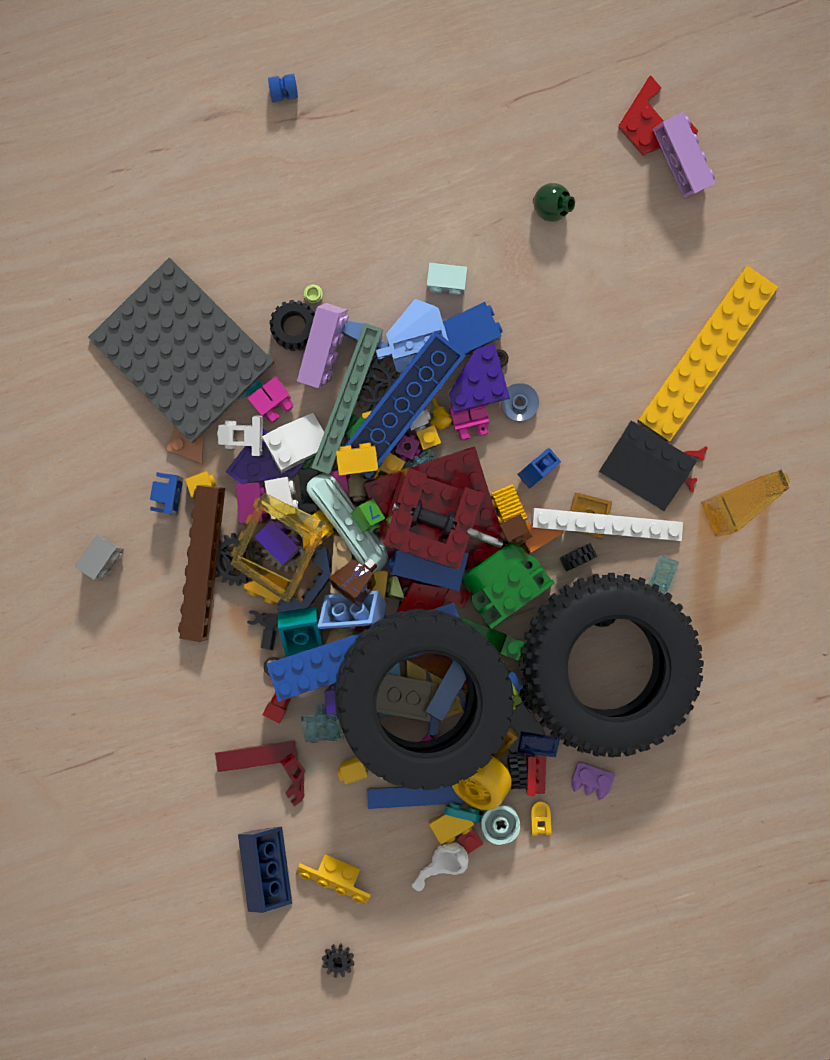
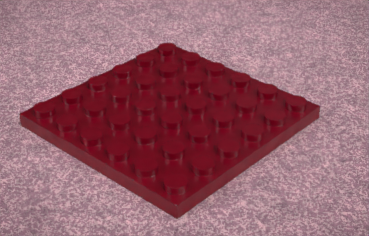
[364,446,506,590]

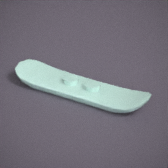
[307,473,388,573]

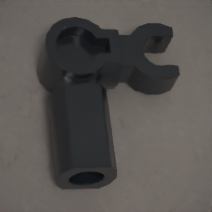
[247,610,278,650]

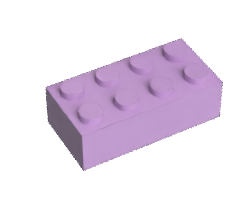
[653,112,715,198]
[297,303,349,388]

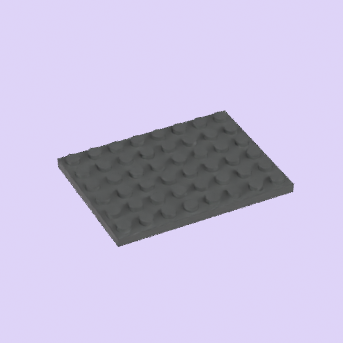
[88,257,275,443]

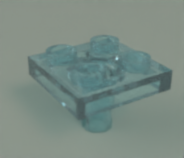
[301,704,344,743]

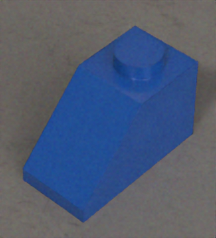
[517,448,561,489]

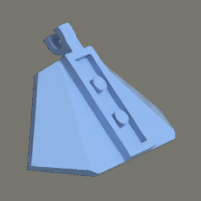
[376,299,448,389]

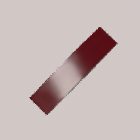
[215,740,298,772]

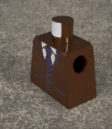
[329,559,377,607]

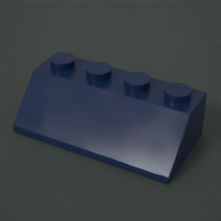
[238,826,292,913]

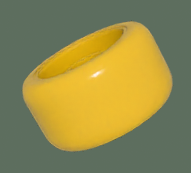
[452,756,512,810]

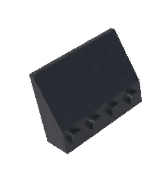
[599,420,697,511]

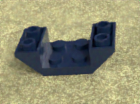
[277,546,332,612]

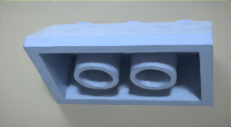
[318,591,387,629]

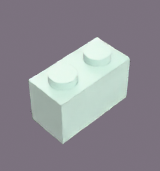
[427,263,467,295]

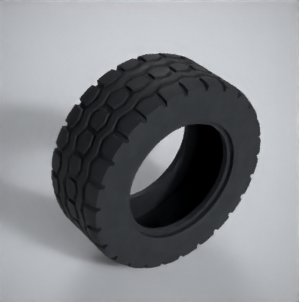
[335,609,514,790]

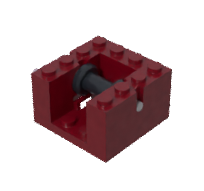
[378,468,503,570]

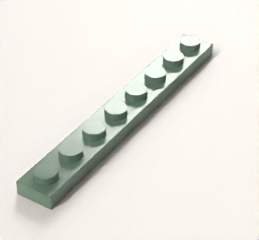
[311,323,383,475]

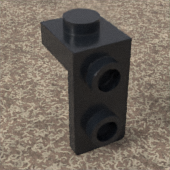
[298,468,319,514]

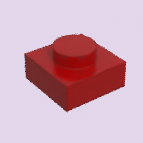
[457,827,483,854]

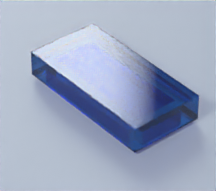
[518,732,560,757]

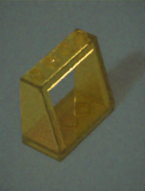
[701,469,790,537]
[230,493,328,603]

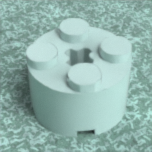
[480,803,520,845]

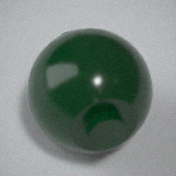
[533,183,575,222]

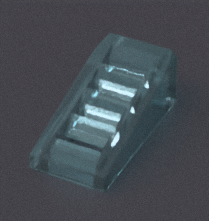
[649,555,679,595]

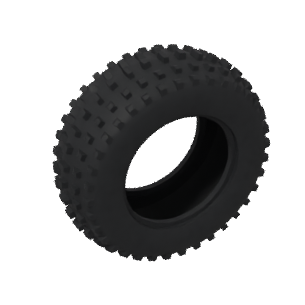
[519,573,704,757]

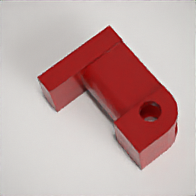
[262,692,292,724]

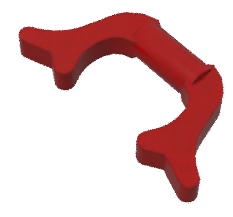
[684,446,708,492]

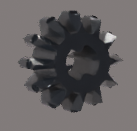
[322,943,355,978]

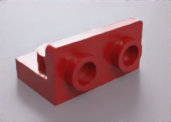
[526,754,546,796]

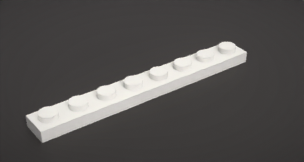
[531,508,683,541]

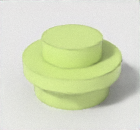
[304,284,323,304]

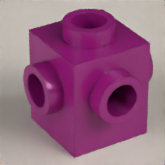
[394,433,422,462]

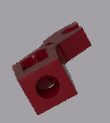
[280,754,305,807]

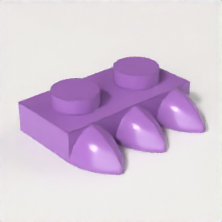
[571,761,615,800]

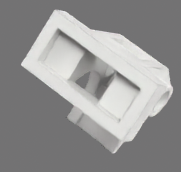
[217,416,263,456]

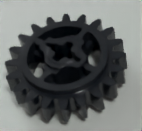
[357,358,396,411]
[215,533,263,586]

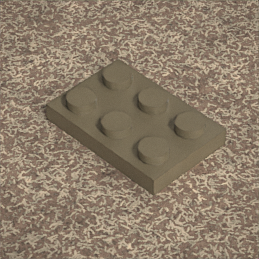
[377,674,437,722]

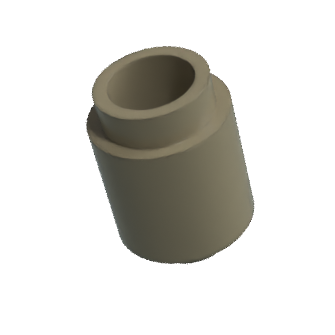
[348,473,368,502]

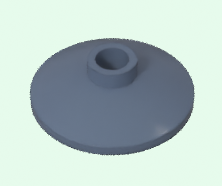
[501,383,539,421]

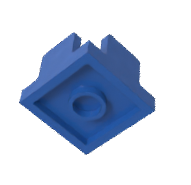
[150,472,184,516]

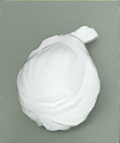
[411,842,469,891]

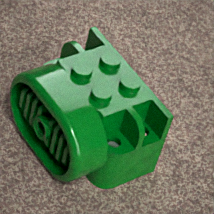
[462,543,555,629]

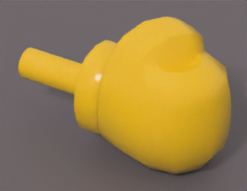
[430,398,452,430]

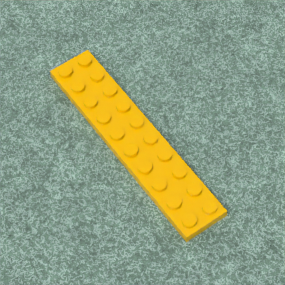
[637,265,778,442]

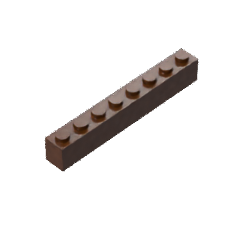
[178,485,226,642]

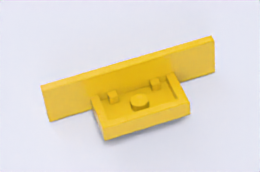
[296,854,371,904]

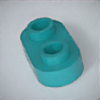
[444,802,482,823]

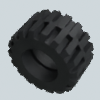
[269,300,315,351]

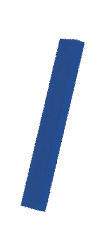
[367,786,466,809]

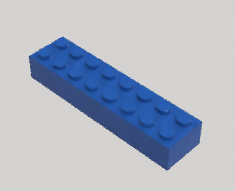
[345,331,466,478]

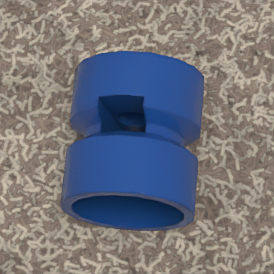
[268,73,298,102]

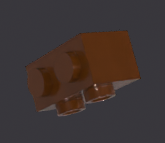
[499,514,532,546]

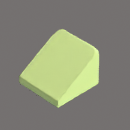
[385,576,404,600]

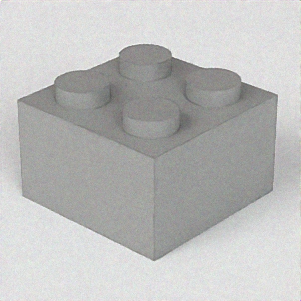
[75,535,123,580]

